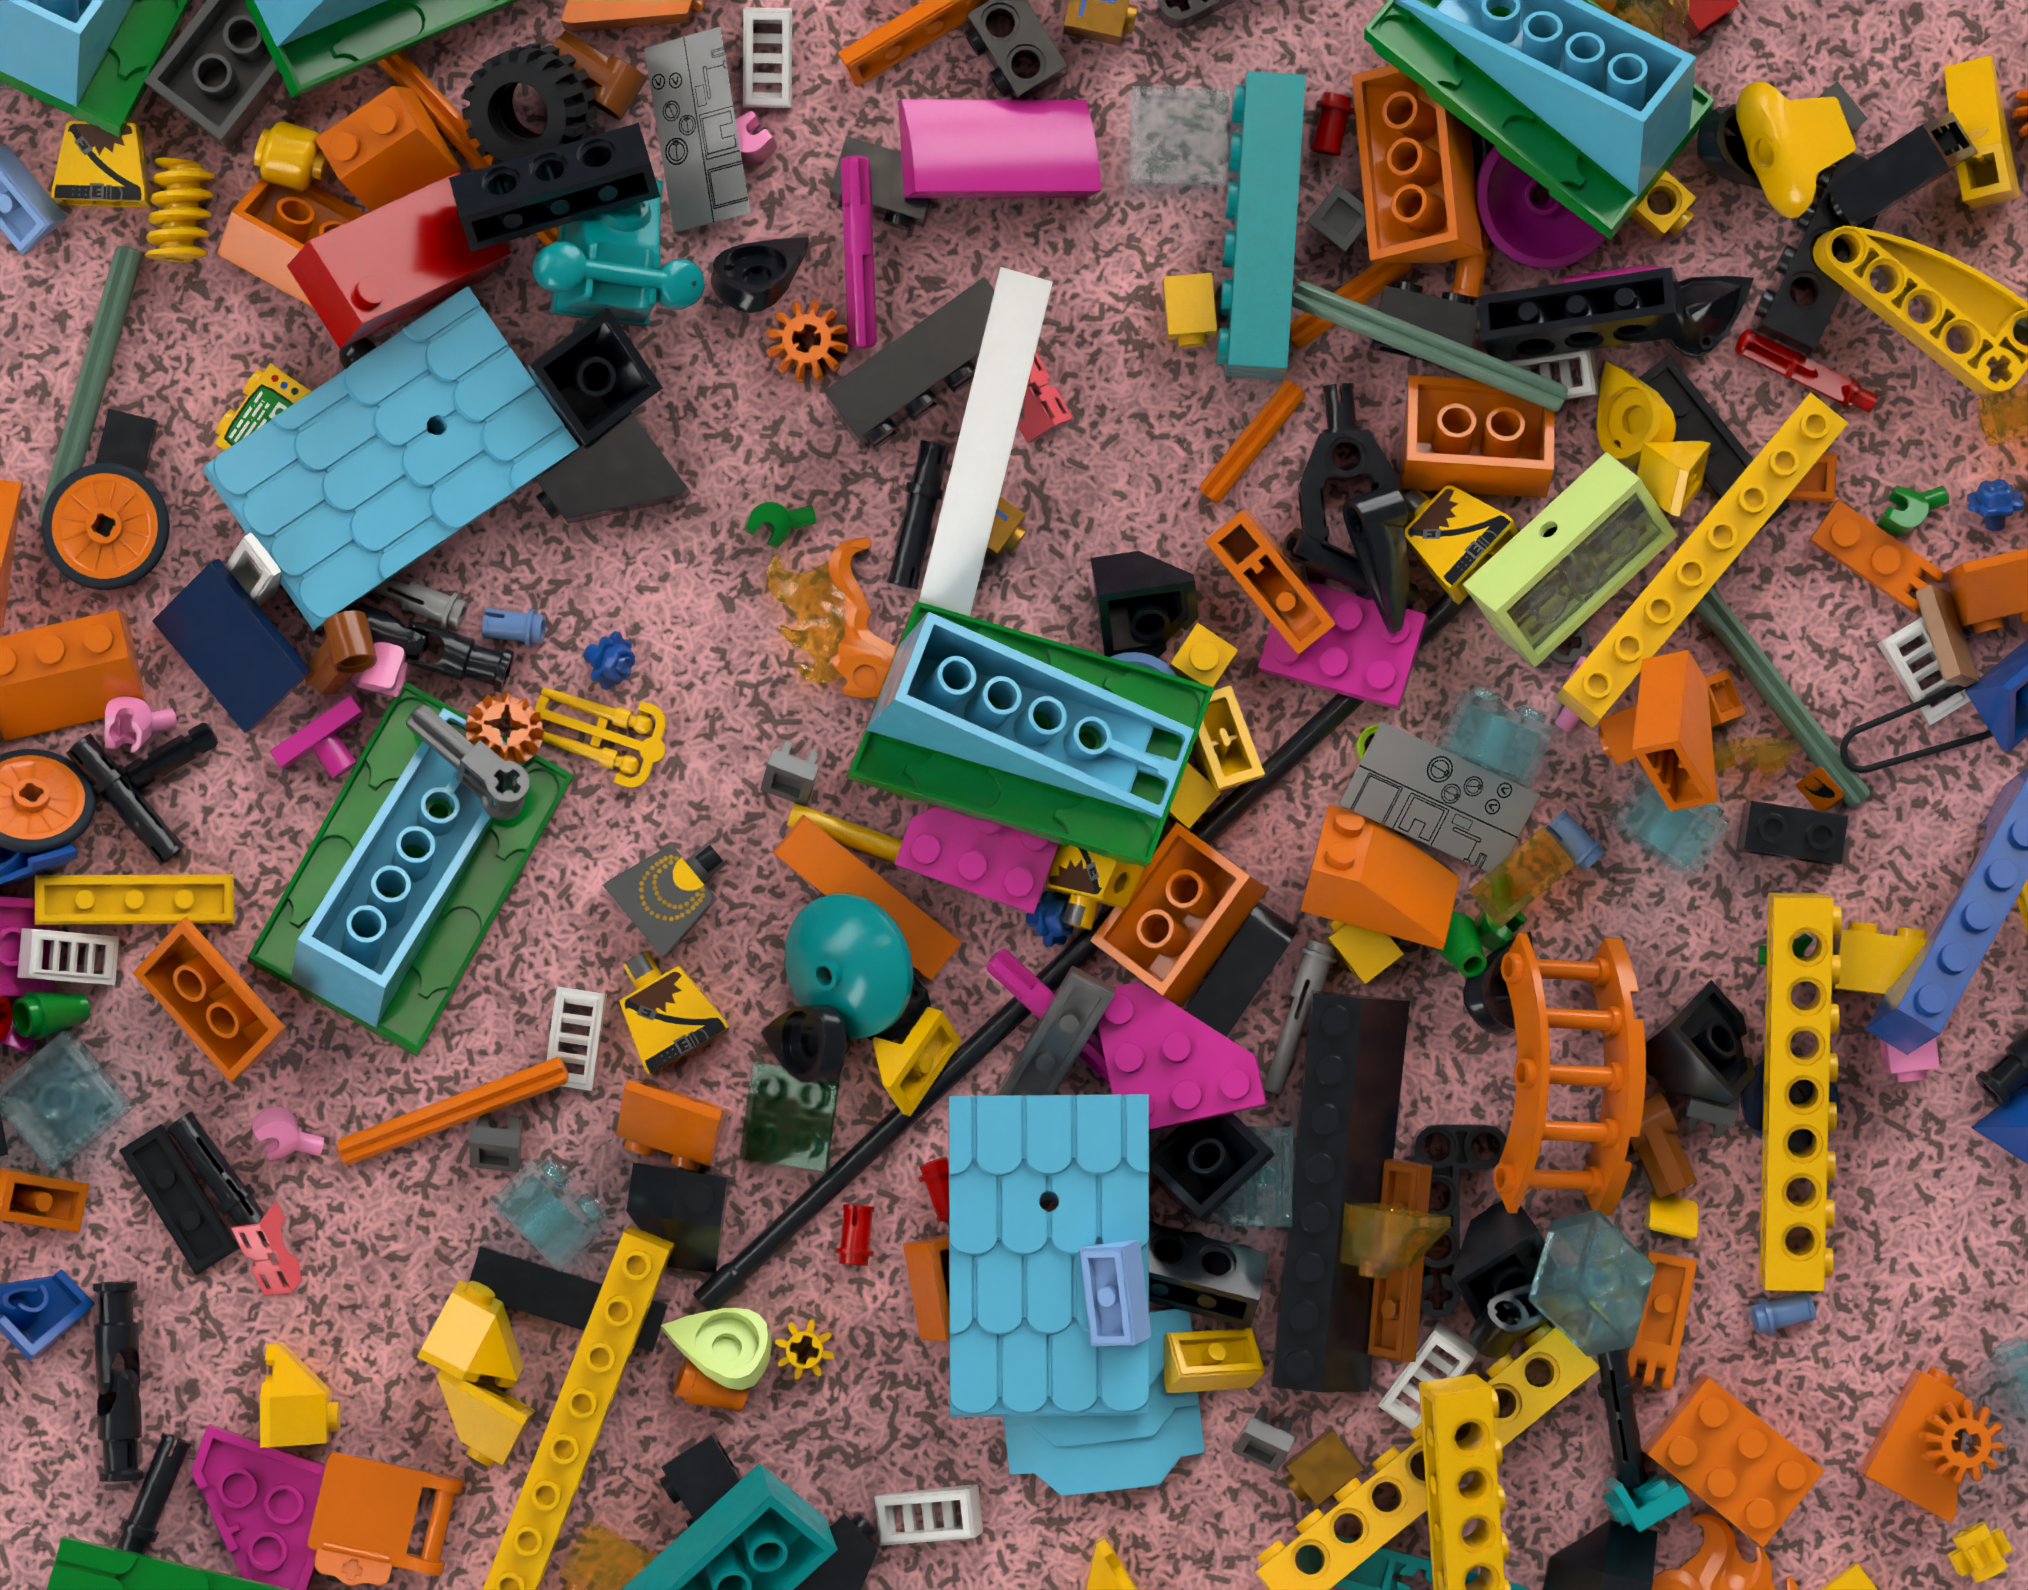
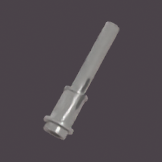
[371,578,468,630]
[1263,939,1338,1095]

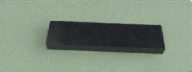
[1639,354,1790,531]
[469,1246,668,1352]

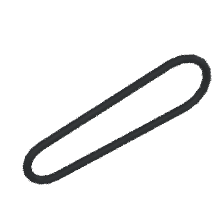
[1840,678,1993,773]

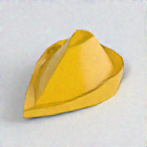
[1597,361,1676,467]

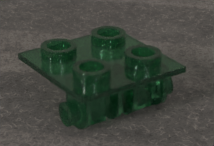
[739,1062,841,1172]

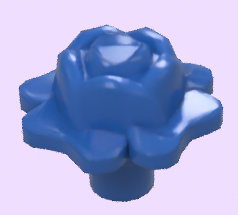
[1967,479,2024,531]
[584,631,635,690]
[1026,891,1075,947]

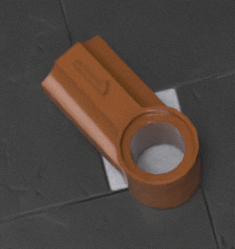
[552,30,647,120]
[305,610,377,695]
[1629,1093,1697,1198]

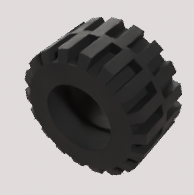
[462,43,598,165]

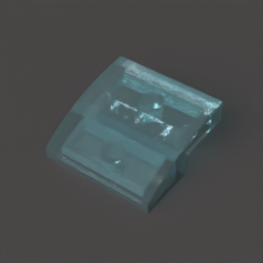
[1218,1126,1293,1227]

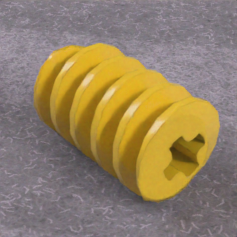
[144,157,216,263]

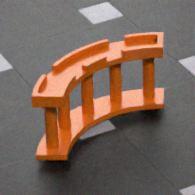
[1493,933,1646,1216]

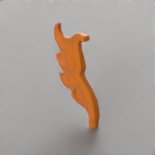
[1652,1514,1799,1590]

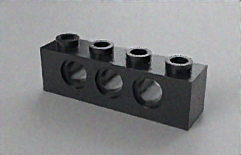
[449,123,661,252]
[1754,152,1878,355]
[1478,267,1686,362]
[1148,1220,1269,1328]

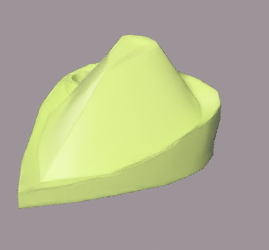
[661,1308,772,1390]

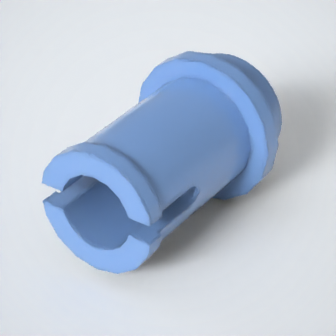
[482,607,546,648]
[1543,809,1605,872]
[1750,1291,1816,1336]

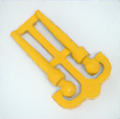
[534,687,667,788]

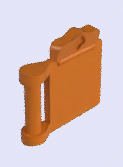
[307,1452,465,1586]

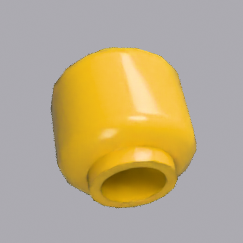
[254,121,329,191]

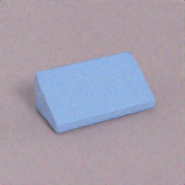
[0,145,67,255]
[1079,1240,1151,1346]

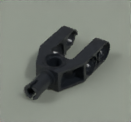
[1298,383,1399,581]

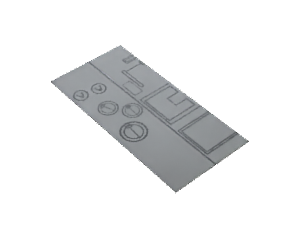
[644,27,750,233]
[1339,721,1540,876]

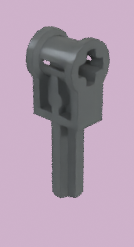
[406,704,530,820]

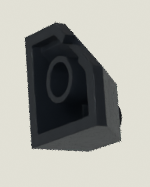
[1091,551,1199,658]
[1645,980,1756,1104]
[626,1162,730,1273]
[1542,1520,1658,1590]

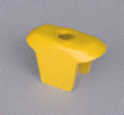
[1736,82,1856,219]

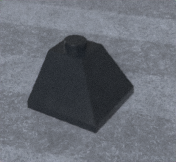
[528,308,663,445]
[1149,1113,1275,1222]
[1451,1200,1563,1321]

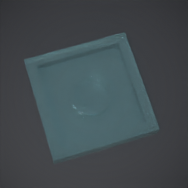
[1129,86,1230,188]

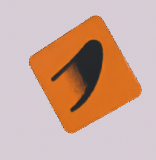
[1795,766,1845,812]

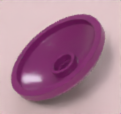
[1475,145,1606,269]

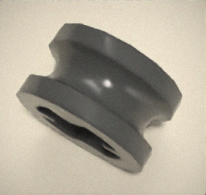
[1548,621,1589,664]

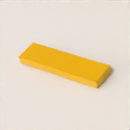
[35,874,234,925]

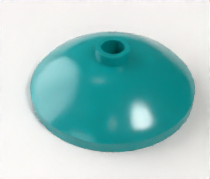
[785,893,913,1039]

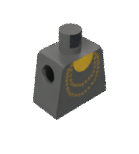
[603,842,726,958]

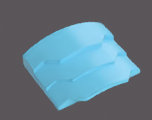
[1003,1308,1205,1496]

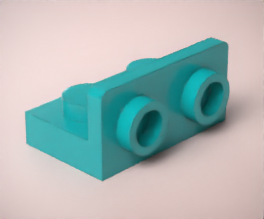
[1602,1475,1691,1532]

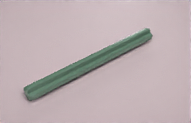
[38,246,143,523]
[1291,281,1568,411]
[1694,586,1870,808]

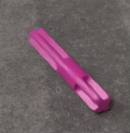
[840,155,877,348]
[986,949,1110,1084]

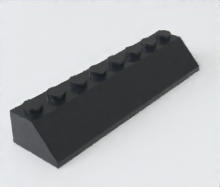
[1271,990,1410,1392]

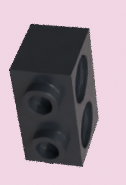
[964,0,1068,100]
[1736,801,1848,866]

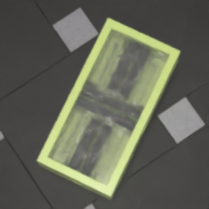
[1462,452,1678,668]

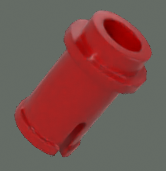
[1310,92,1355,156]
[918,1156,949,1222]
[835,1204,874,1266]

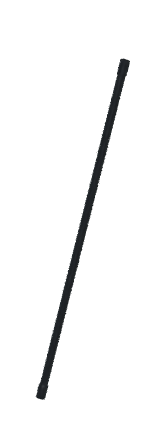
[693,528,1520,1311]

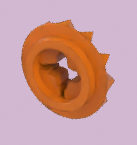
[465,691,544,765]

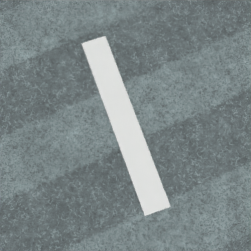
[919,267,1053,616]

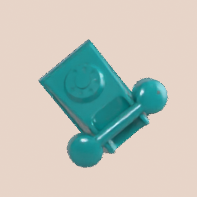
[532,180,705,327]

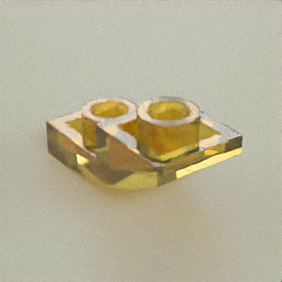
[1713,737,1799,775]

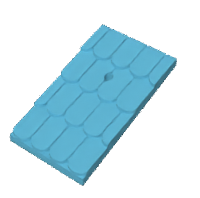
[202,286,580,631]
[949,1094,1149,1418]

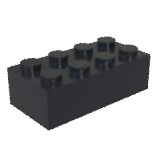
[824,276,995,450]

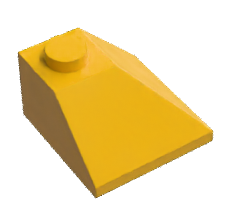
[437,1369,536,1467]

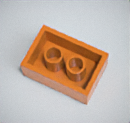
[1642,1374,1825,1548]

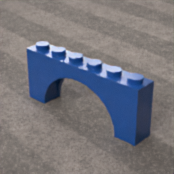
[1865,767,2028,1055]

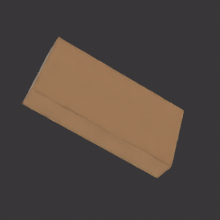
[1916,585,1980,687]

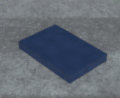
[152,559,312,733]

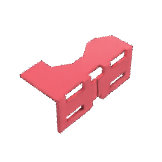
[1018,352,1072,443]
[231,1201,301,1296]

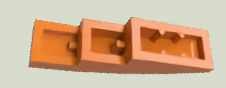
[772,815,962,981]

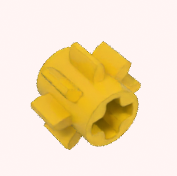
[775,1318,835,1380]
[1947,1521,2013,1583]

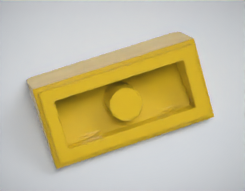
[1164,1328,1265,1393]

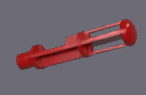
[1735,329,1878,413]

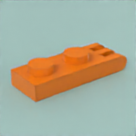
[1808,499,1945,615]
[1626,1250,1698,1390]

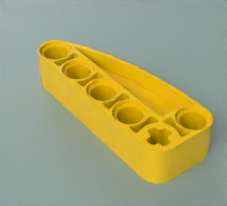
[1813,226,2028,395]

